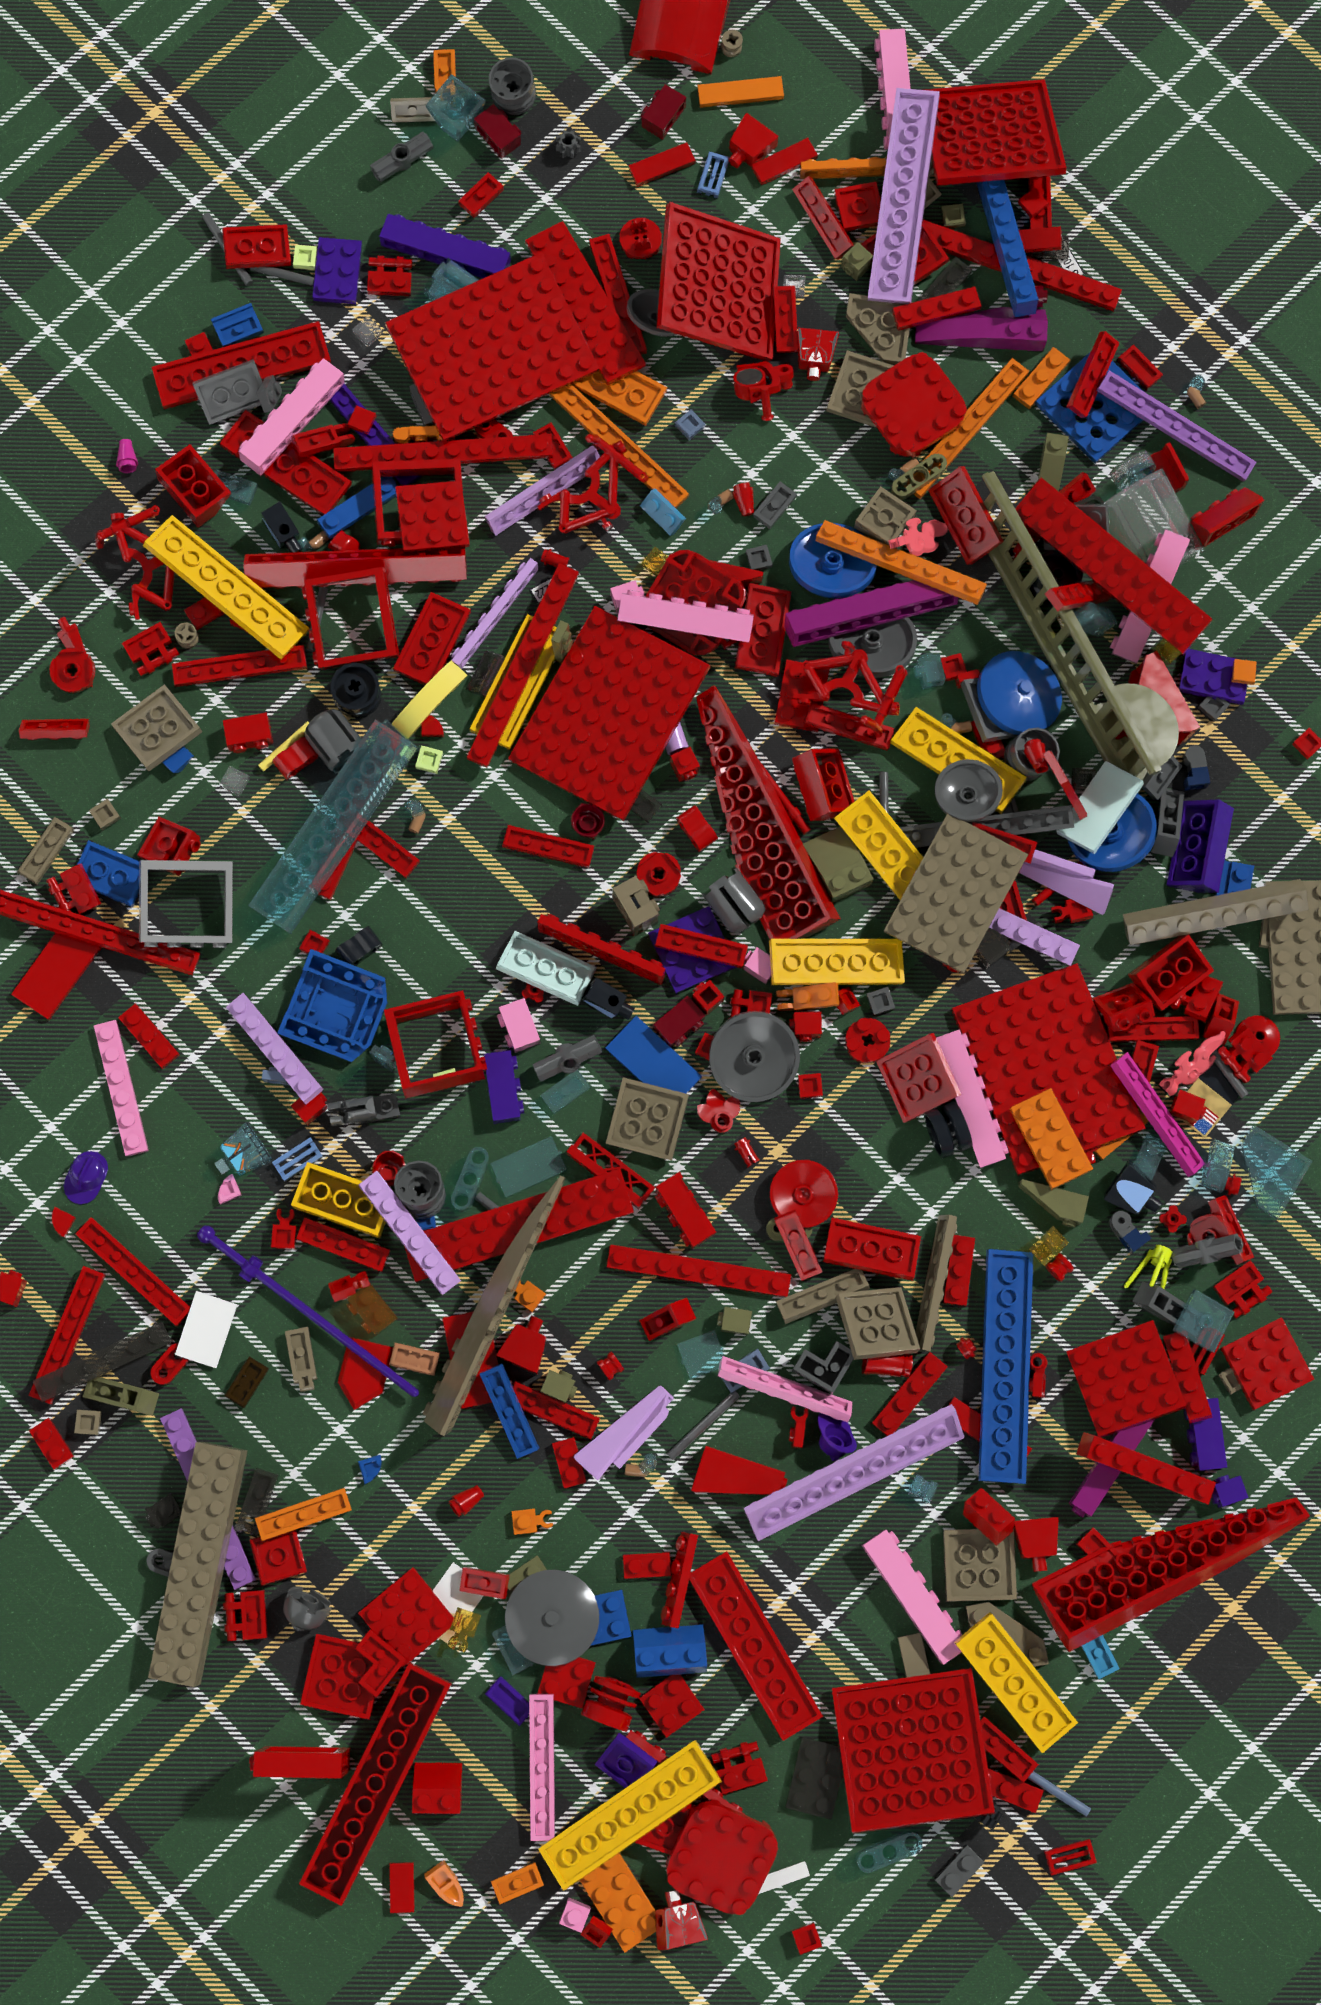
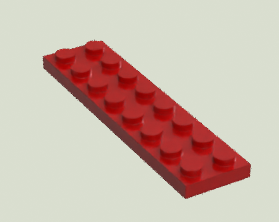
[525,221,646,386]
[152,321,332,409]
[689,1551,823,1741]

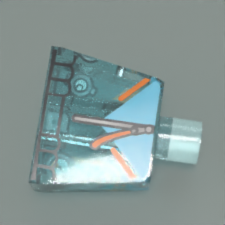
[214,1122,273,1176]

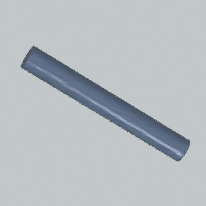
[1027,1771,1091,1816]

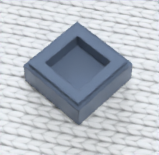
[675,409,705,440]

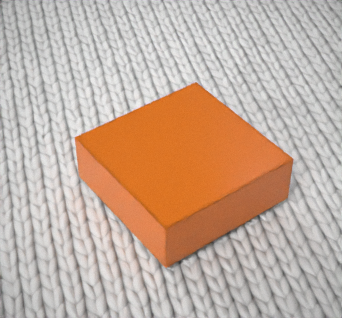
[1232,659,1257,685]

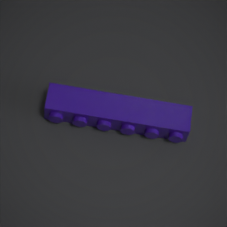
[379,214,511,278]

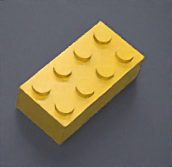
[291,1162,386,1239]

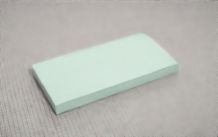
[1056,761,1144,854]
[496,931,597,1006]

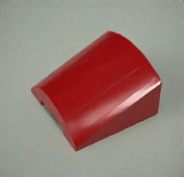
[629,0,730,74]

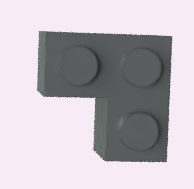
[792,1341,854,1394]

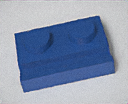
[211,303,264,347]
[1215,860,1254,896]

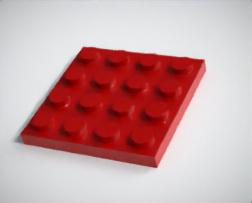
[1066,1320,1187,1438]

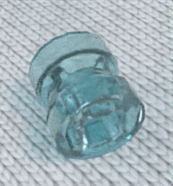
[907,1473,938,1504]

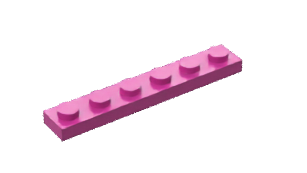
[1110,1052,1205,1177]

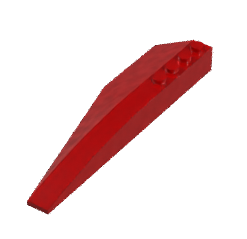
[696,685,841,939]
[1032,1497,1310,1652]

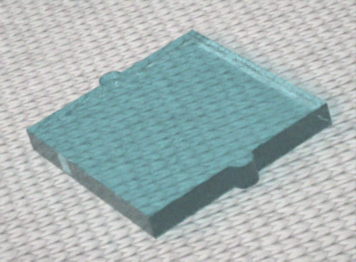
[677,1330,724,1380]

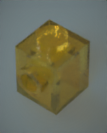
[1029,1226,1069,1266]

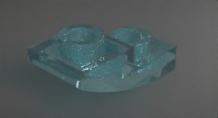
[1201,1139,1234,1193]

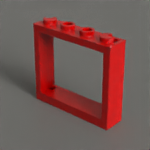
[372,459,463,547]
[302,567,399,670]
[384,990,488,1099]
[249,1746,350,1778]

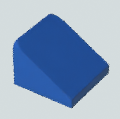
[162,746,194,773]

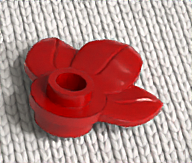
[697,1089,740,1133]

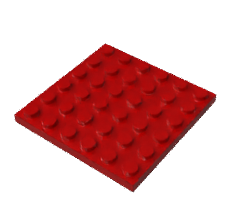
[925,79,1067,186]
[657,202,781,362]
[832,1668,995,1834]

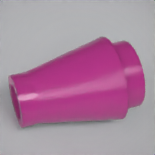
[116,439,138,473]

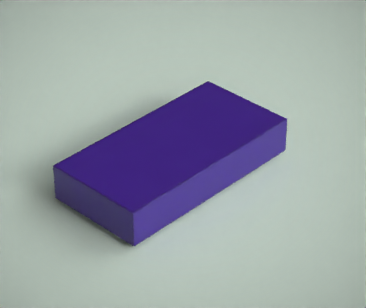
[485,1676,529,1726]

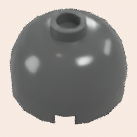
[283,1586,332,1631]

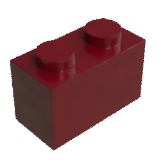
[640,84,686,140]
[474,104,521,159]
[653,995,705,1048]

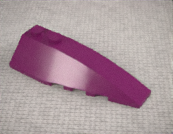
[915,307,1048,351]

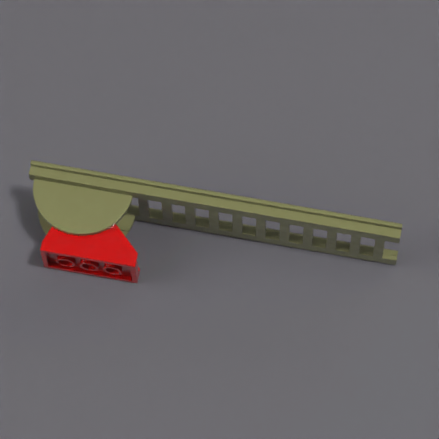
[982,471,1200,791]

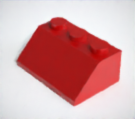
[155,444,231,528]
[1187,487,1265,548]
[792,749,855,821]
[1128,934,1214,1011]

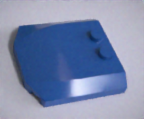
[278,949,387,1062]

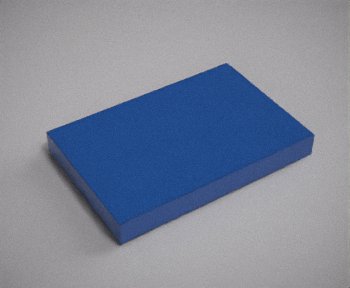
[77,840,149,907]

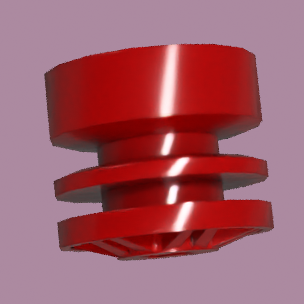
[581,1675,641,1732]

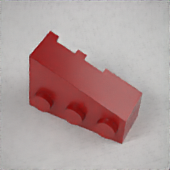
[655,1171,716,1249]

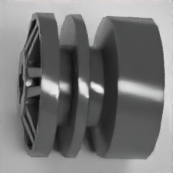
[489,58,536,115]
[1003,728,1060,782]
[394,1160,446,1219]

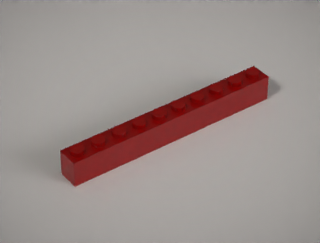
[243,547,467,589]

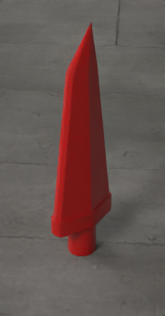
[57,617,93,687]

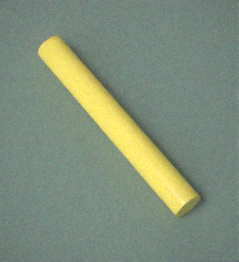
[258,721,309,772]

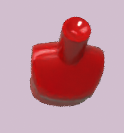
[328,530,360,551]

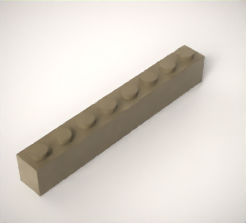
[1122,879,1309,945]

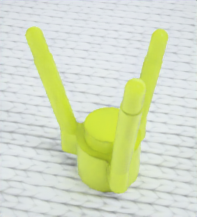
[1124,1245,1173,1289]

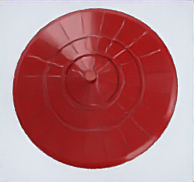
[770,1160,838,1228]

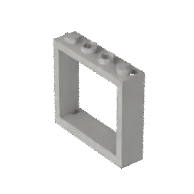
[139,860,233,947]

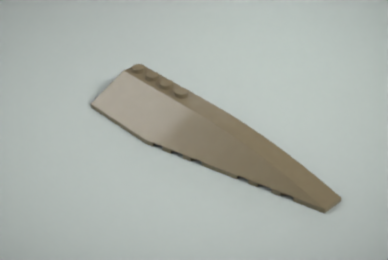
[423,1176,566,1436]

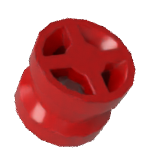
[1045,1253,1074,1282]
[596,1351,625,1381]

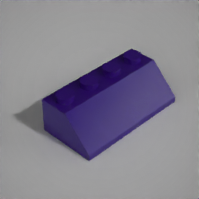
[1167,799,1234,893]

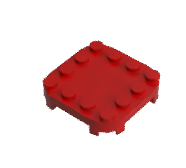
[861,352,967,458]
[645,550,746,655]
[666,1799,778,1915]

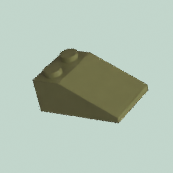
[803,827,874,903]

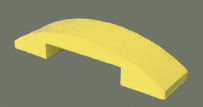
[391,660,468,740]

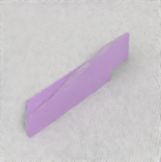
[1019,850,1114,915]
[574,1386,674,1480]

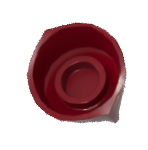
[571,803,605,840]

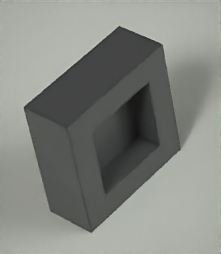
[745,545,773,571]
[1198,696,1230,722]
[866,987,895,1016]

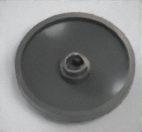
[828,617,917,678]
[709,1011,800,1102]
[505,1570,599,1666]

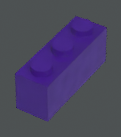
[484,1050,524,1124]
[1184,1398,1227,1471]

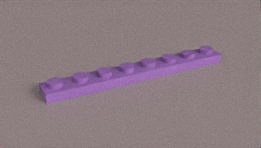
[1097,370,1256,482]
[160,1408,257,1590]

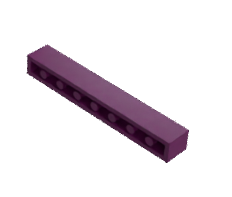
[784,580,958,647]

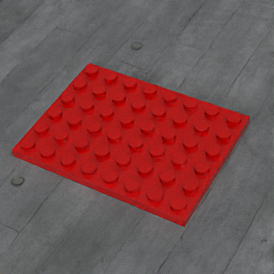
[385,252,599,442]
[508,606,710,821]
[951,963,1145,1176]

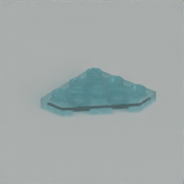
[1241,1125,1313,1219]

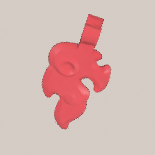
[888,518,949,556]
[1159,1031,1226,1096]

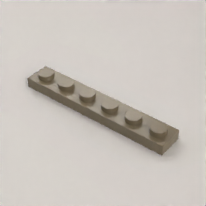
[915,1215,957,1352]

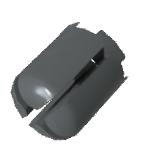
[304,709,368,774]
[702,868,765,933]

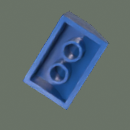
[633,1625,707,1678]

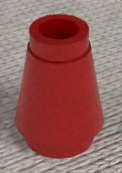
[732,482,754,516]
[1024,739,1048,773]
[448,1485,484,1517]

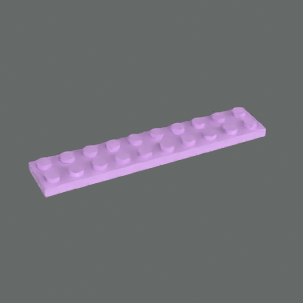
[868,88,940,304]
[744,1404,964,1541]

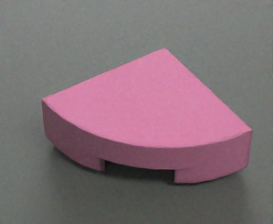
[218,1174,242,1204]

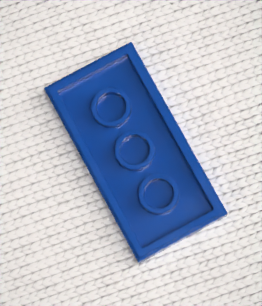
[605,1016,702,1094]

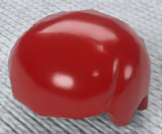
[372,1150,405,1187]

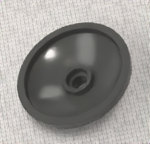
[627,289,678,337]
[935,759,1003,822]

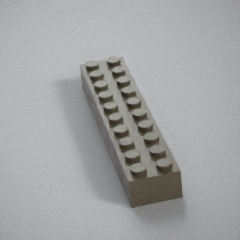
[148,1442,248,1687]

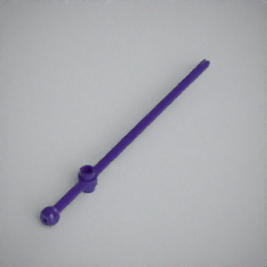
[197,1225,419,1397]

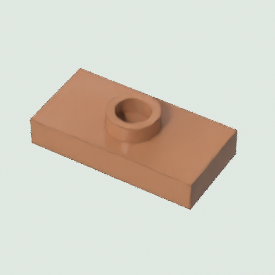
[389,1343,440,1376]

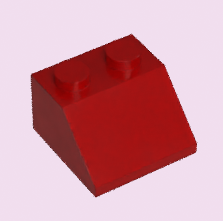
[412,1762,462,1814]

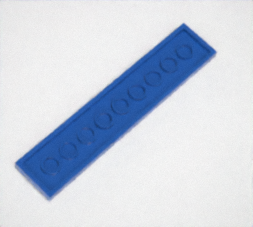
[978,1249,1033,1484]

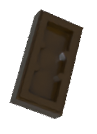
[225,1356,269,1408]

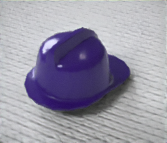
[64,1151,108,1204]
[817,1413,857,1461]

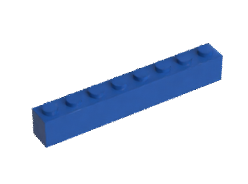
[976,180,1039,318]

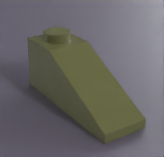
[1038,433,1069,491]
[1018,1179,1089,1228]
[83,1375,159,1416]

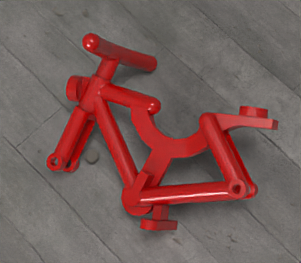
[537,434,648,534]
[95,505,175,620]
[793,641,908,738]

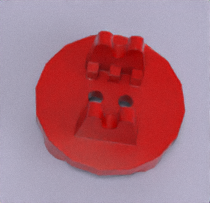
[620,218,662,259]

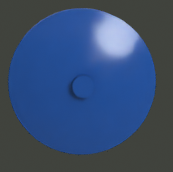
[789,523,877,598]
[977,651,1062,735]
[1068,793,1157,872]

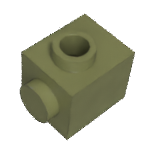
[841,242,873,281]
[540,1370,578,1403]

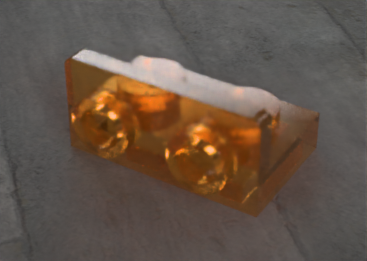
[346,1283,398,1336]

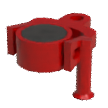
[733,361,794,421]

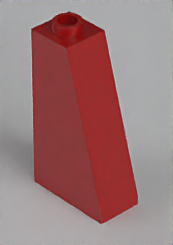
[691,1446,788,1495]

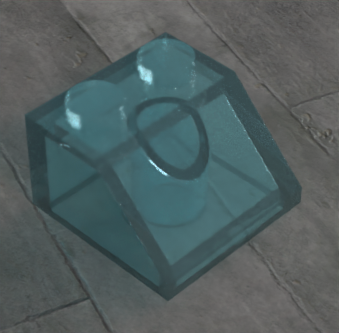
[426,74,486,142]

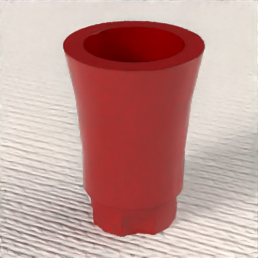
[862,1354,913,1377]

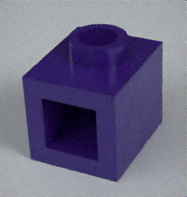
[1211,1474,1249,1507]

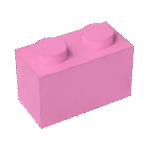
[497,998,541,1053]

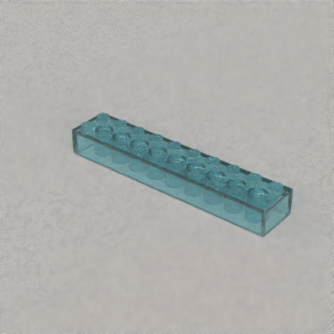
[248,719,417,934]

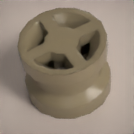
[721,29,743,57]
[175,623,199,649]

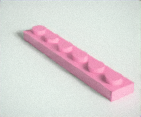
[94,1020,149,1157]
[718,1356,852,1422]
[529,1694,555,1841]

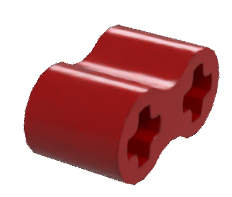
[272,737,319,780]
[676,805,718,852]

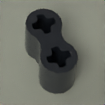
[335,926,383,966]

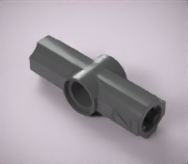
[370,132,434,183]
[533,1035,603,1081]
[1172,1233,1243,1268]

